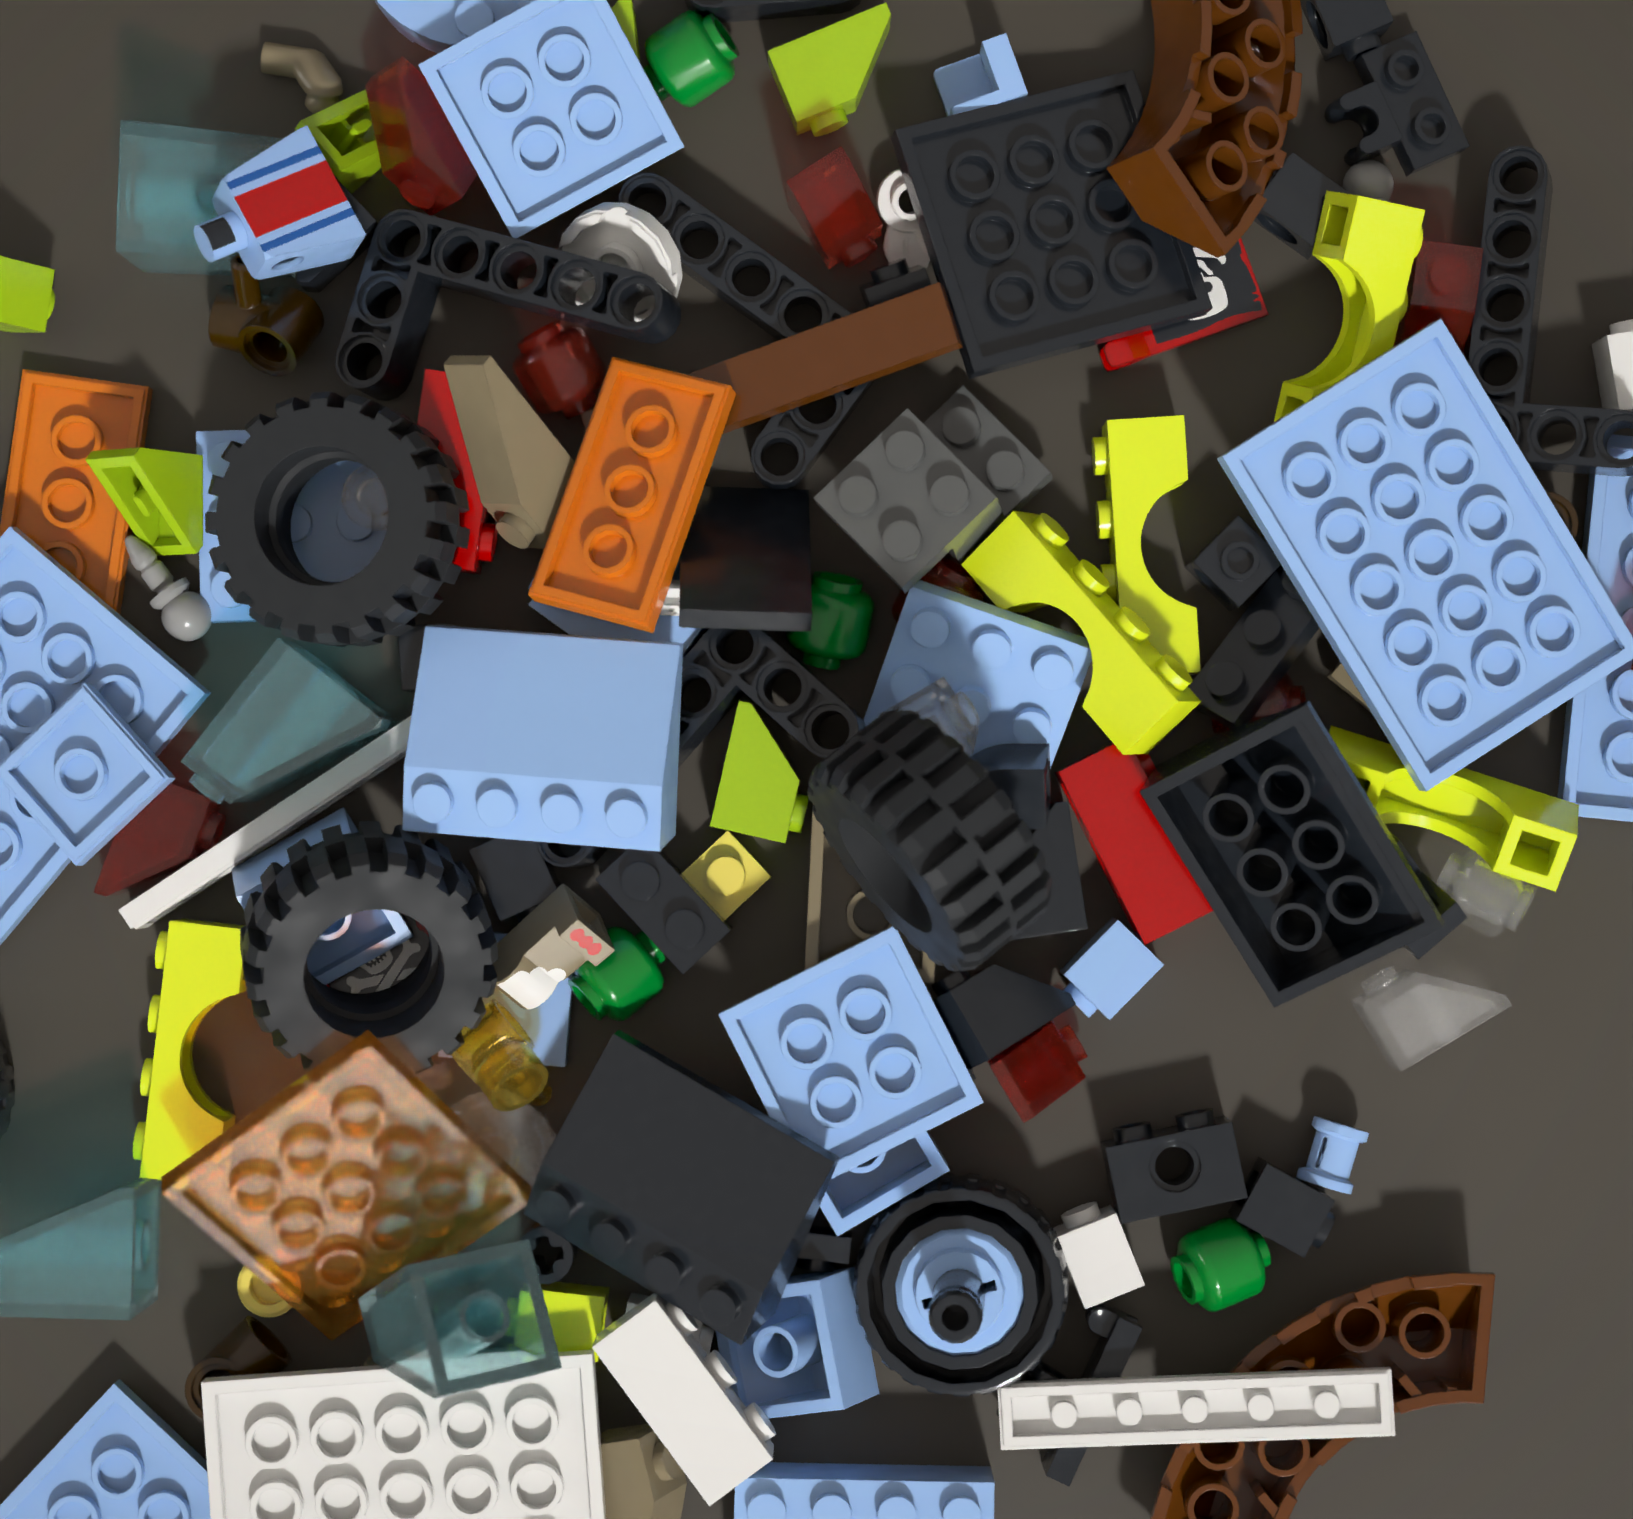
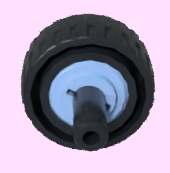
[853,1173,1069,1397]

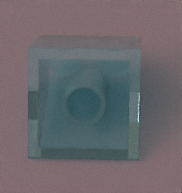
[116,120,295,278]
[181,637,399,804]
[0,1176,161,1320]
[358,1239,562,1399]

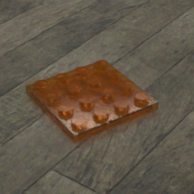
[161,1030,531,1341]

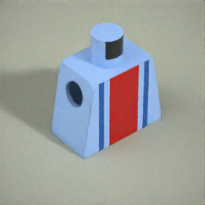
[194,126,366,280]

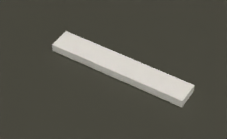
[118,715,412,929]
[998,1367,1395,1450]

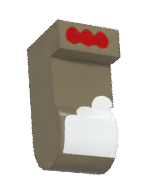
[493,883,615,1010]

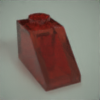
[365,56,478,216]
[786,146,883,269]
[1393,240,1483,354]
[93,780,226,897]
[987,1020,1088,1123]

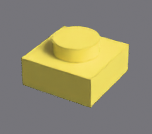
[682,830,771,920]

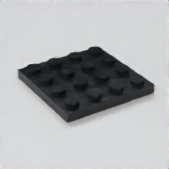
[891,70,1213,379]

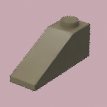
[443,355,575,549]
[600,1424,687,1519]

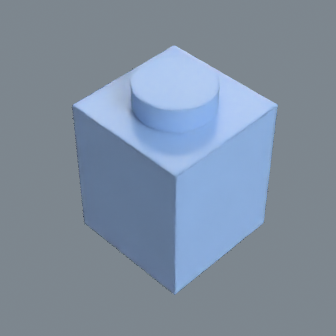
[1059,917,1164,1020]

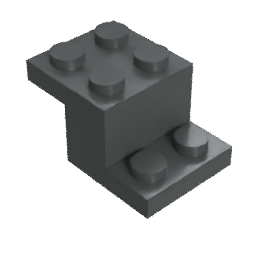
[814,386,1053,593]

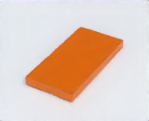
[528,357,736,633]
[0,369,153,614]

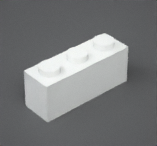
[592,1293,776,1506]

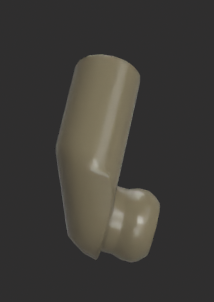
[261,41,343,114]

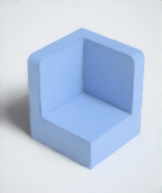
[933,33,1028,116]

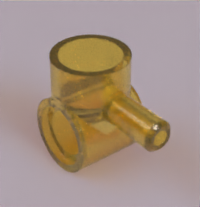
[451,998,552,1112]

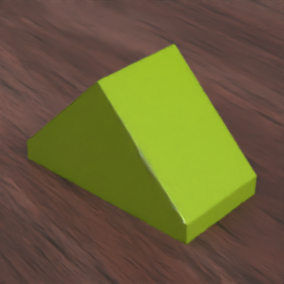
[295,81,423,194]
[85,447,203,556]

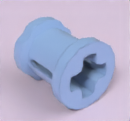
[1296,1116,1369,1194]

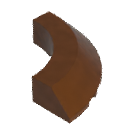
[1107,0,1303,258]
[1150,1271,1495,1519]

